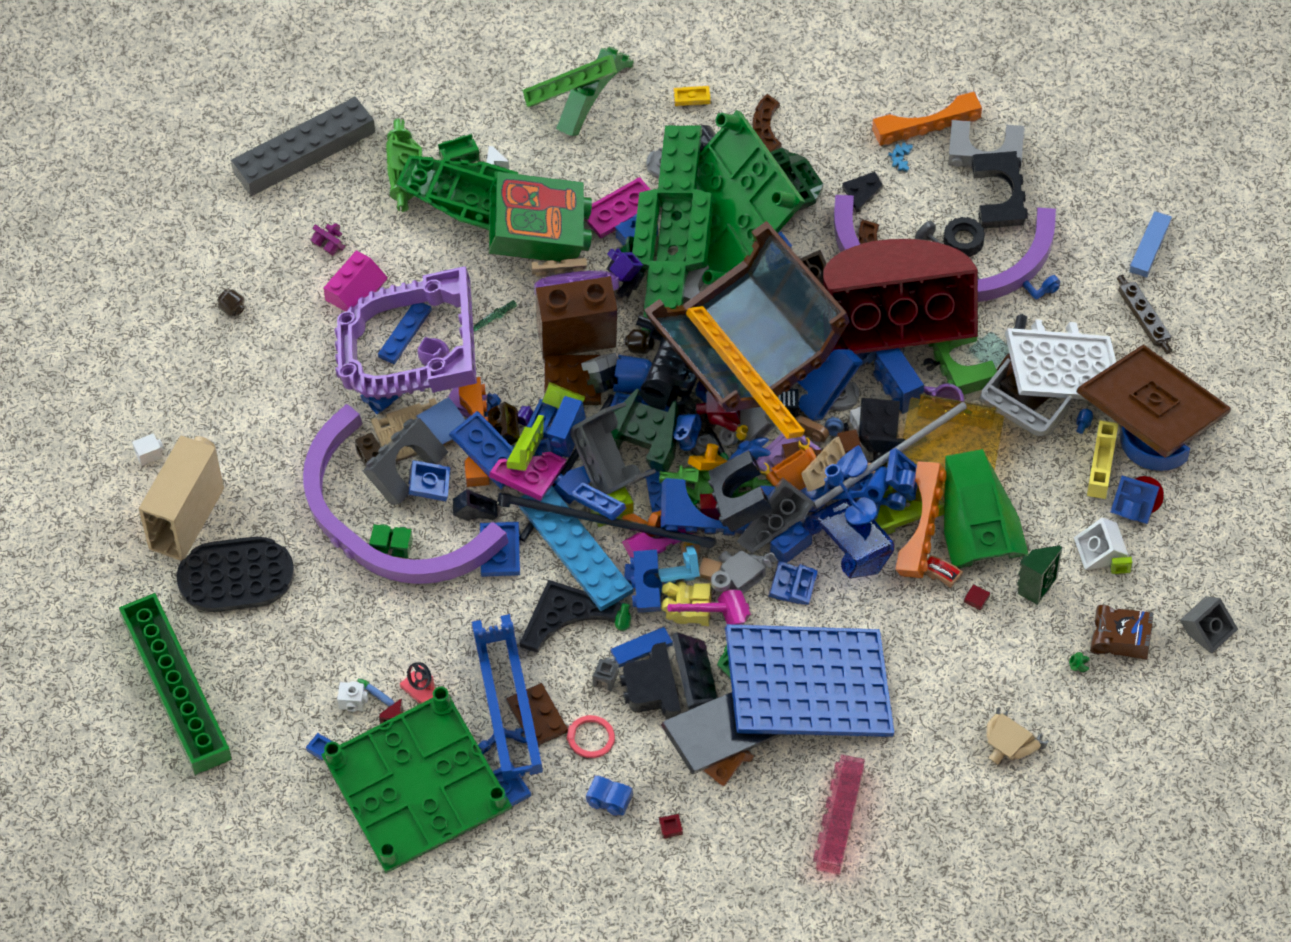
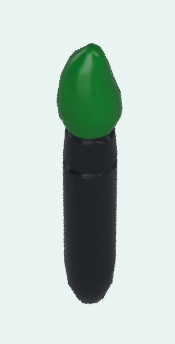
[707,428,729,460]

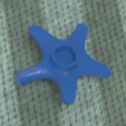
[727,437,771,461]

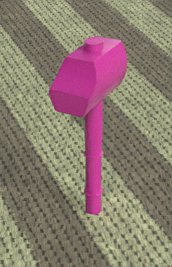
[667,590,751,625]

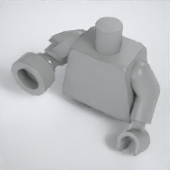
[719,394,776,446]
[711,551,777,594]

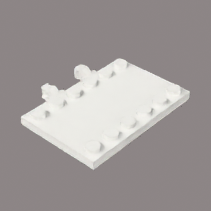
[1005,319,1116,400]

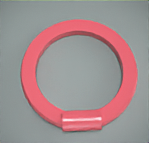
[566,715,615,758]

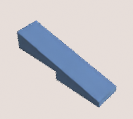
[1130,211,1172,277]

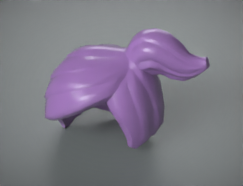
[417,337,450,366]
[924,383,965,415]

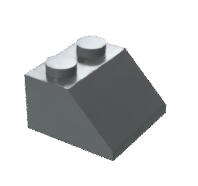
[1180,596,1238,653]

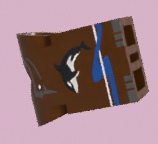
[1090,605,1154,660]

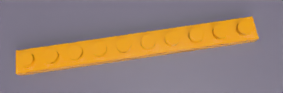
[686,306,805,439]

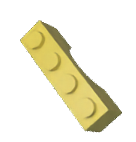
[1087,420,1119,499]

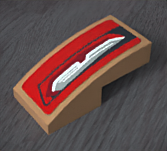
[924,555,963,588]

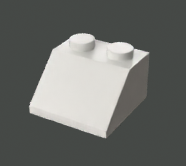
[1074,517,1128,570]

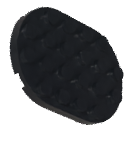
[177,536,294,612]

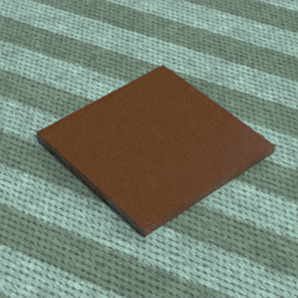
[1076,344,1232,458]

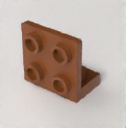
[703,751,755,786]

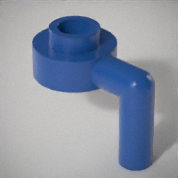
[1022,275,1061,300]
[874,492,906,519]

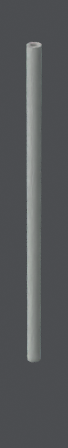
[813,402,967,509]

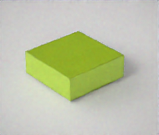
[1110,557,1132,574]

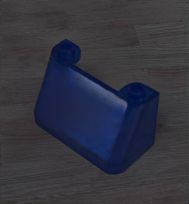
[802,498,895,579]

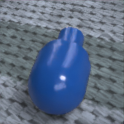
[1076,408,1093,434]

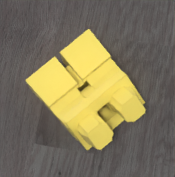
[661,581,712,626]

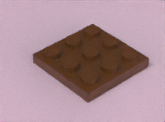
[544,354,601,405]

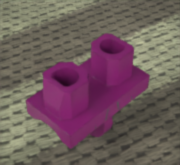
[310,223,346,256]

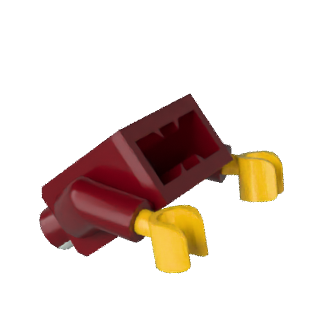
[696,384,748,440]

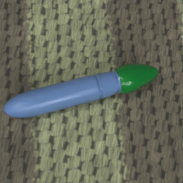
[357,678,395,706]

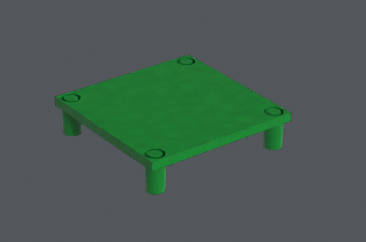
[660,110,805,285]
[321,686,512,874]

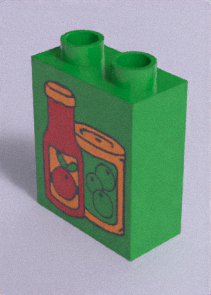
[489,172,592,262]

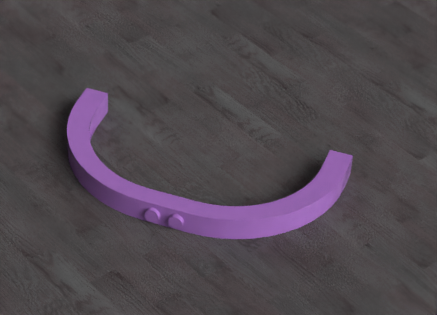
[834,195,1056,302]
[303,404,509,584]

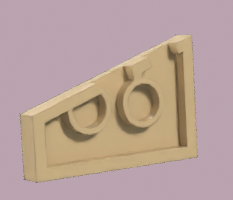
[531,258,587,277]
[801,437,845,492]

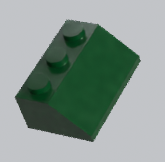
[1017,545,1063,605]

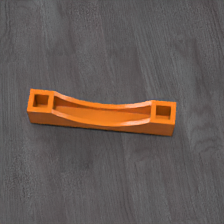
[872,92,982,146]
[458,377,490,487]
[895,461,946,578]

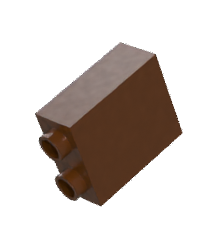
[536,276,617,359]

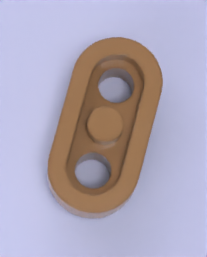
[795,416,829,442]

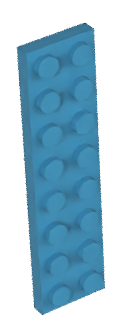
[518,486,634,611]

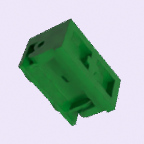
[438,134,480,163]

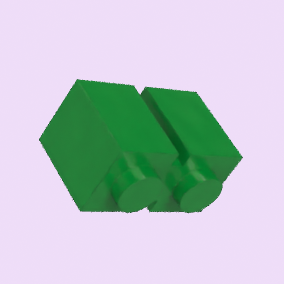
[369,524,413,559]

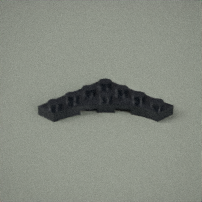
[519,580,622,653]

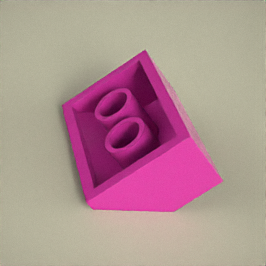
[323,250,388,311]

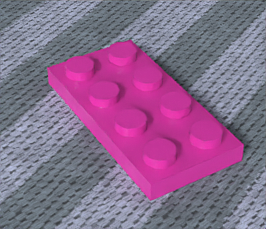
[584,177,651,239]

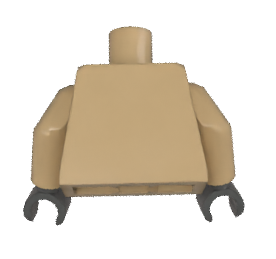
[986,707,1049,765]

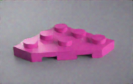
[489,452,567,501]

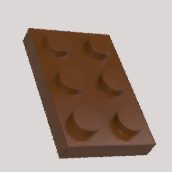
[506,683,568,746]

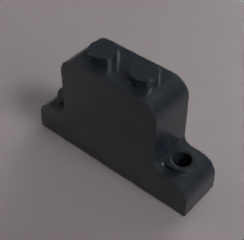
[619,642,681,720]

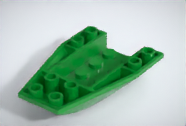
[944,449,1028,568]

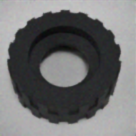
[943,217,985,257]

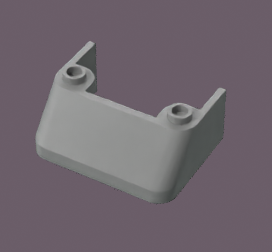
[980,358,1072,436]

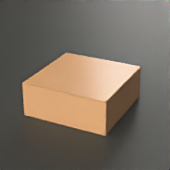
[699,557,722,580]

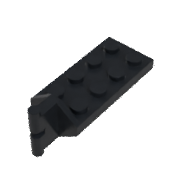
[672,632,718,710]

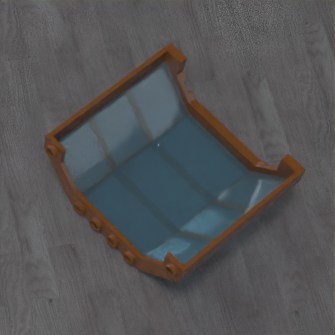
[644,221,850,412]

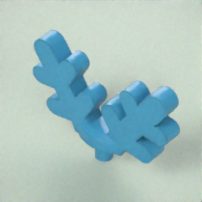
[888,143,913,172]

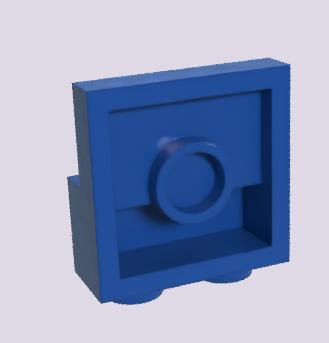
[408,460,450,502]

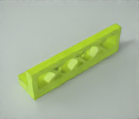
[507,415,544,471]

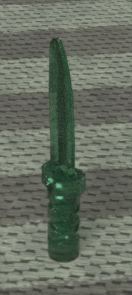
[473,300,517,332]

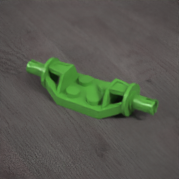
[386,118,422,212]
[659,465,773,504]

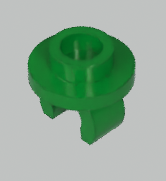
[1069,652,1090,673]

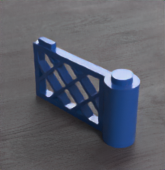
[821,466,889,503]

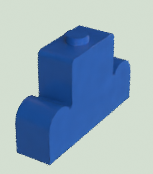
[798,349,863,421]

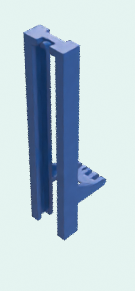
[471,614,543,780]

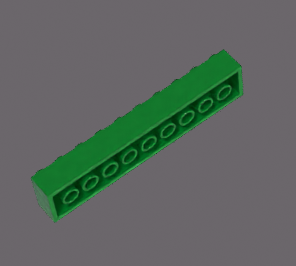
[119,593,232,775]

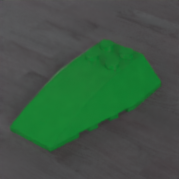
[396,155,518,230]

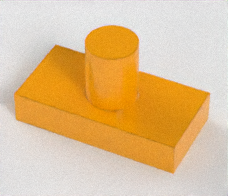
[688,443,727,470]

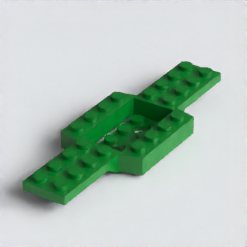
[632,125,714,333]

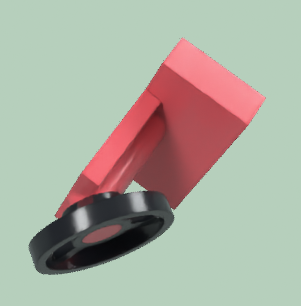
[400,662,435,704]

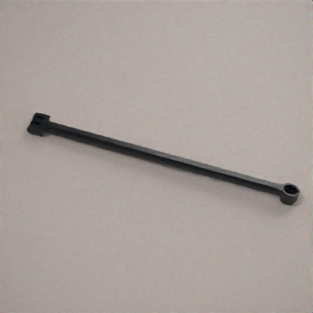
[497,493,717,548]

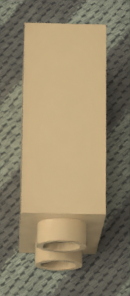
[139,435,224,561]

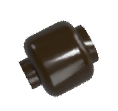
[217,289,245,316]
[625,329,654,354]

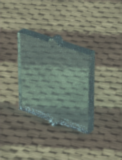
[969,331,1010,367]

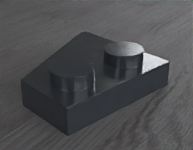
[842,171,883,212]

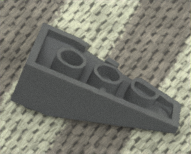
[737,477,815,553]

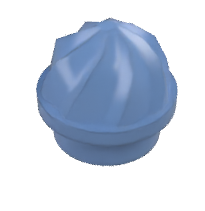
[825,416,844,436]

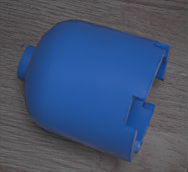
[613,354,652,394]

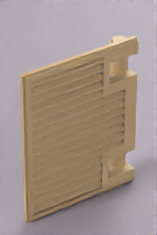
[371,398,453,462]

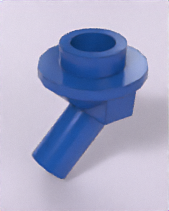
[484,393,502,417]

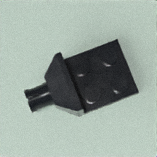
[859,398,905,467]

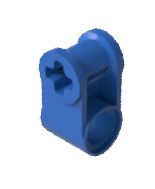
[673,414,701,451]

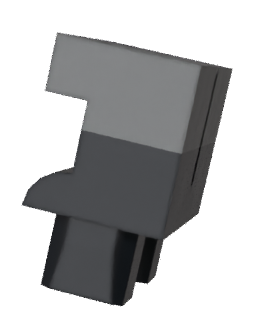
[581,353,618,394]

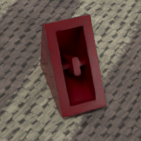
[700,493,720,532]

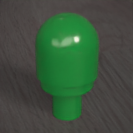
[615,603,632,631]

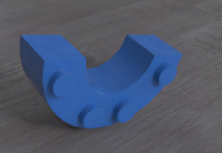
[1120,426,1190,471]

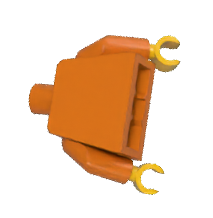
[760,437,817,490]

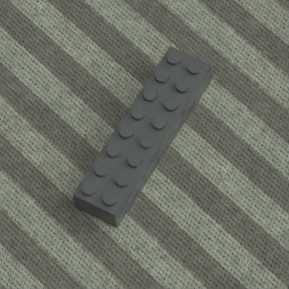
[231,96,376,196]

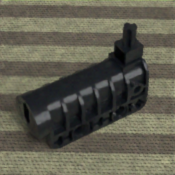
[636,315,708,410]

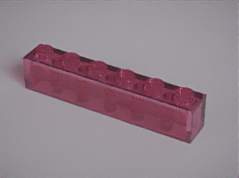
[813,754,865,874]

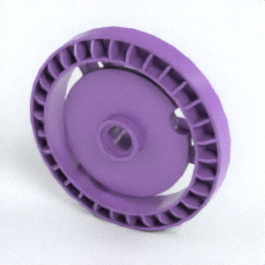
[534,270,619,295]

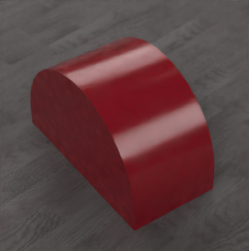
[823,239,978,354]

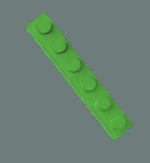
[523,55,617,107]

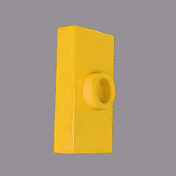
[674,86,711,106]

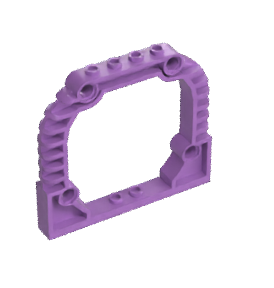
[335,266,477,400]

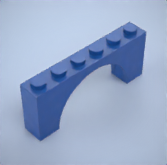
[661,478,775,536]

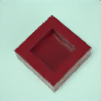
[964,584,990,611]
[659,814,683,839]

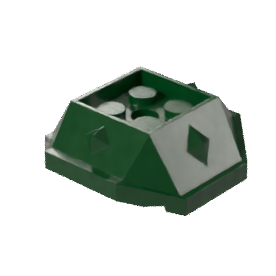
[770,147,824,213]

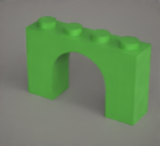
[928,337,997,395]

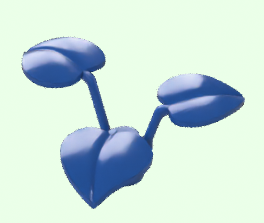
[800,445,877,525]

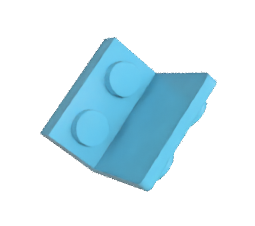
[658,545,700,584]

